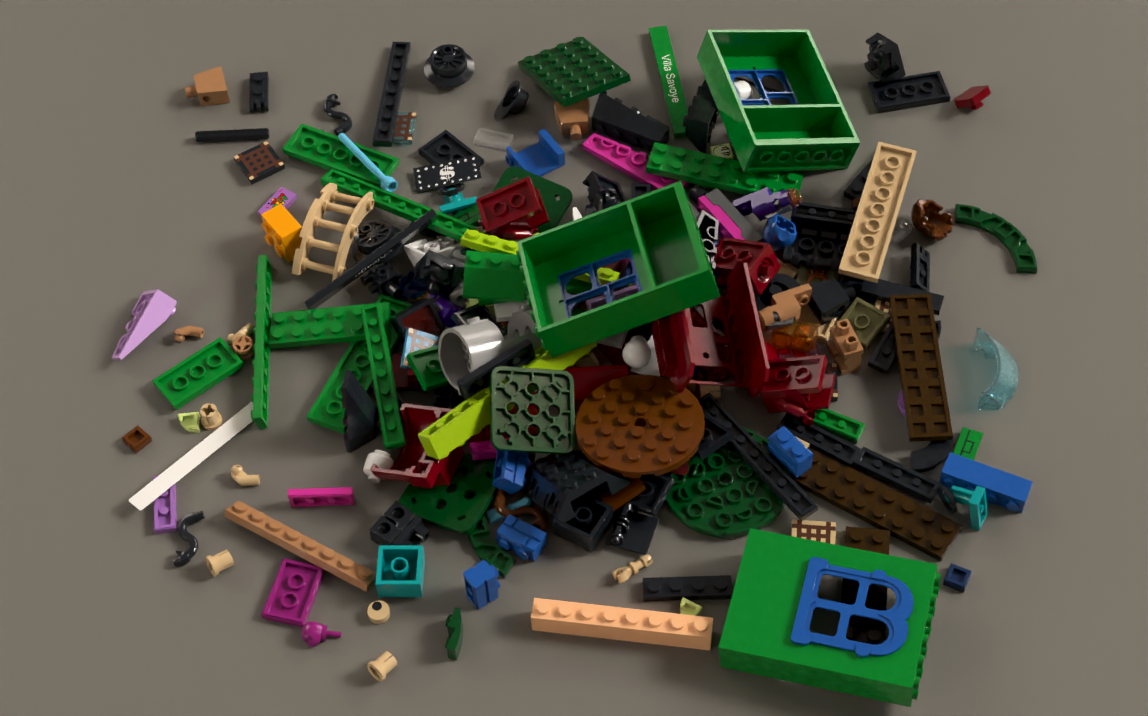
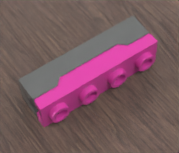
[697,188,763,242]

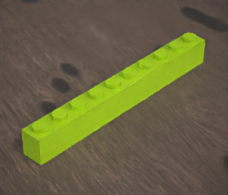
[417,342,597,460]

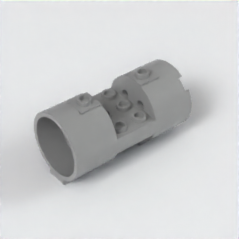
[438,304,542,396]

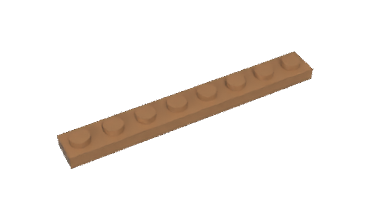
[224,501,376,592]

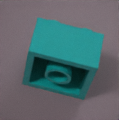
[376,545,425,597]

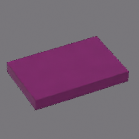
[261,558,326,627]

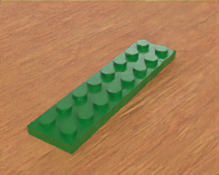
[645,142,804,201]
[306,294,413,434]

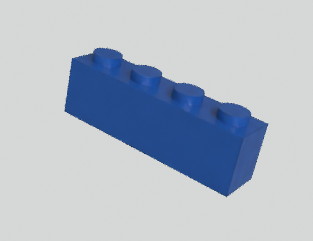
[939,452,1033,513]

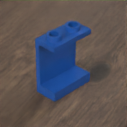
[505,129,565,177]

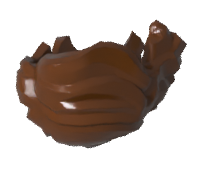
[911,199,953,241]

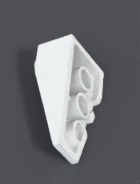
[404,234,488,268]

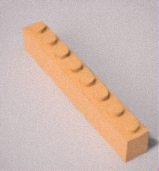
[531,598,713,650]

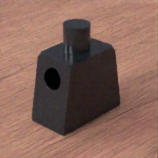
[807,279,856,325]

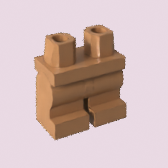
[826,319,864,376]

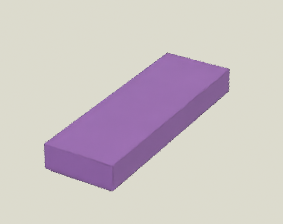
[153,476,177,534]

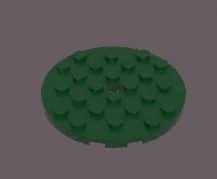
[662,427,790,538]

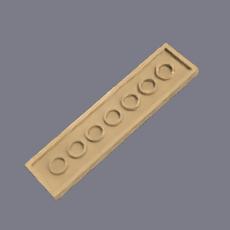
[838,142,917,283]

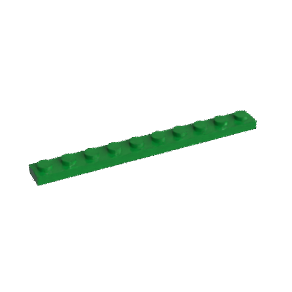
[321,168,487,241]
[251,254,272,430]

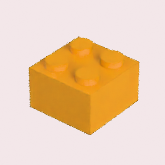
[261,203,302,263]

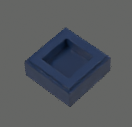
[943,563,972,593]

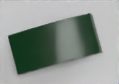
[445,607,463,661]

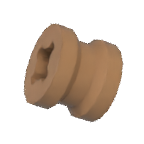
[233,335,255,361]

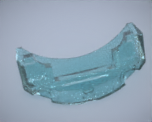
[974,328,1019,410]

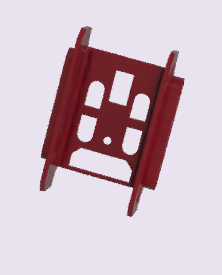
[650,261,770,398]

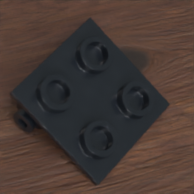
[605,503,659,555]

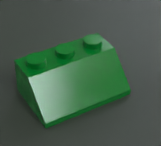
[463,251,526,303]

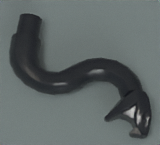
[323,94,352,136]
[173,511,205,567]

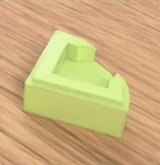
[178,412,200,433]
[680,597,702,616]

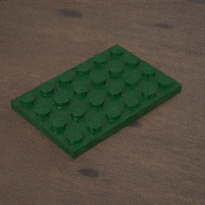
[518,37,631,107]

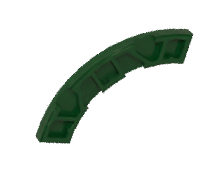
[955,204,1038,274]
[466,492,516,579]

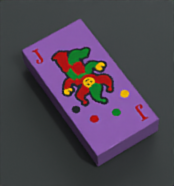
[258,187,297,217]

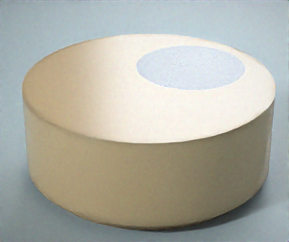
[367,600,390,624]

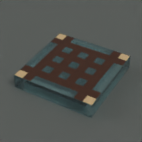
[393,112,417,145]

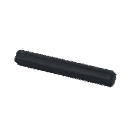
[195,128,269,142]

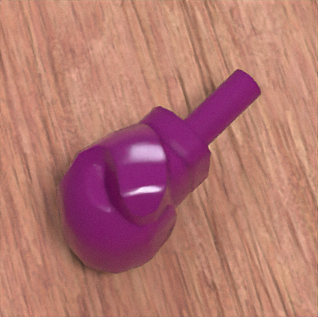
[301,621,341,647]

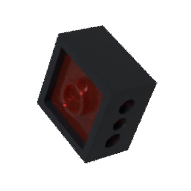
[389,299,446,346]

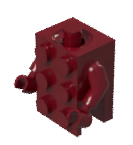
[476,176,550,240]
[713,237,781,296]
[759,355,836,426]

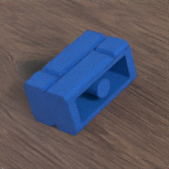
[767,426,813,478]
[492,450,529,494]
[496,515,548,561]
[463,560,500,609]

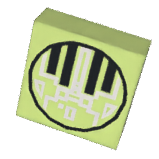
[710,143,734,160]

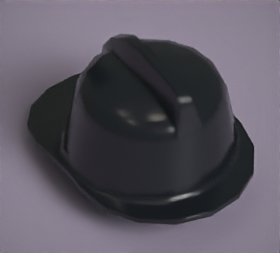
[494,80,529,120]

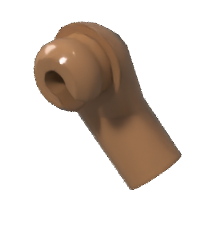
[173,326,204,342]

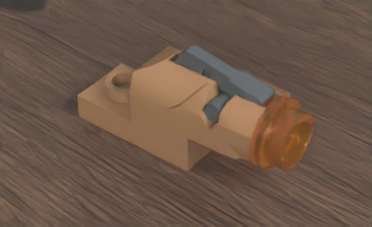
[758,283,812,332]

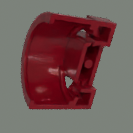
[370,403,464,488]

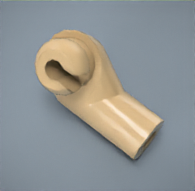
[226,323,254,346]
[231,465,260,486]

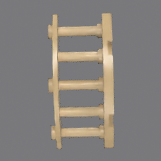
[291,183,374,281]

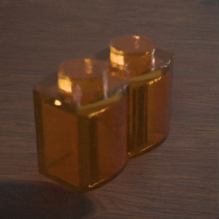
[771,321,819,352]

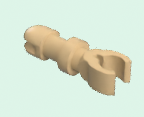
[613,554,653,583]

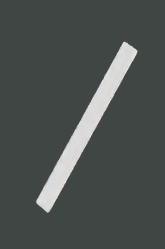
[129,402,253,511]

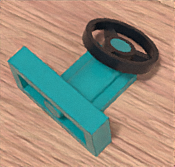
[438,183,477,215]
[937,485,988,531]

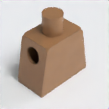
[185,66,230,106]
[554,99,590,141]

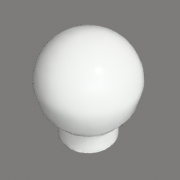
[622,335,651,368]

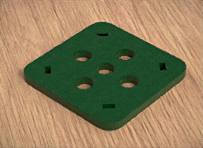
[476,166,573,241]
[490,366,576,455]
[398,453,499,535]

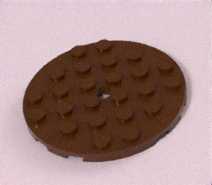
[575,375,705,478]

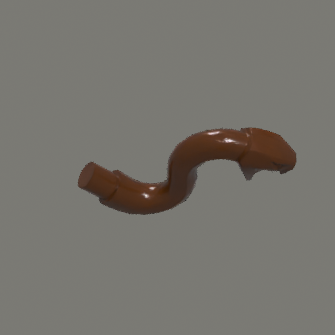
[494,490,547,532]

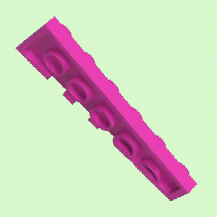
[582,133,690,190]

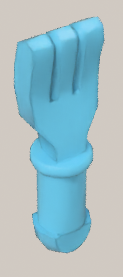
[487,497,531,524]

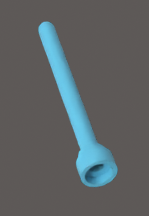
[338,133,398,192]

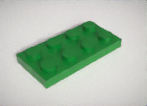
[152,337,244,410]

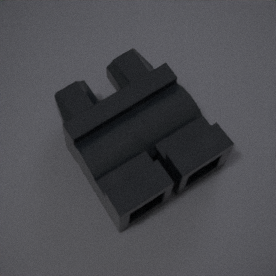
[369,500,430,545]

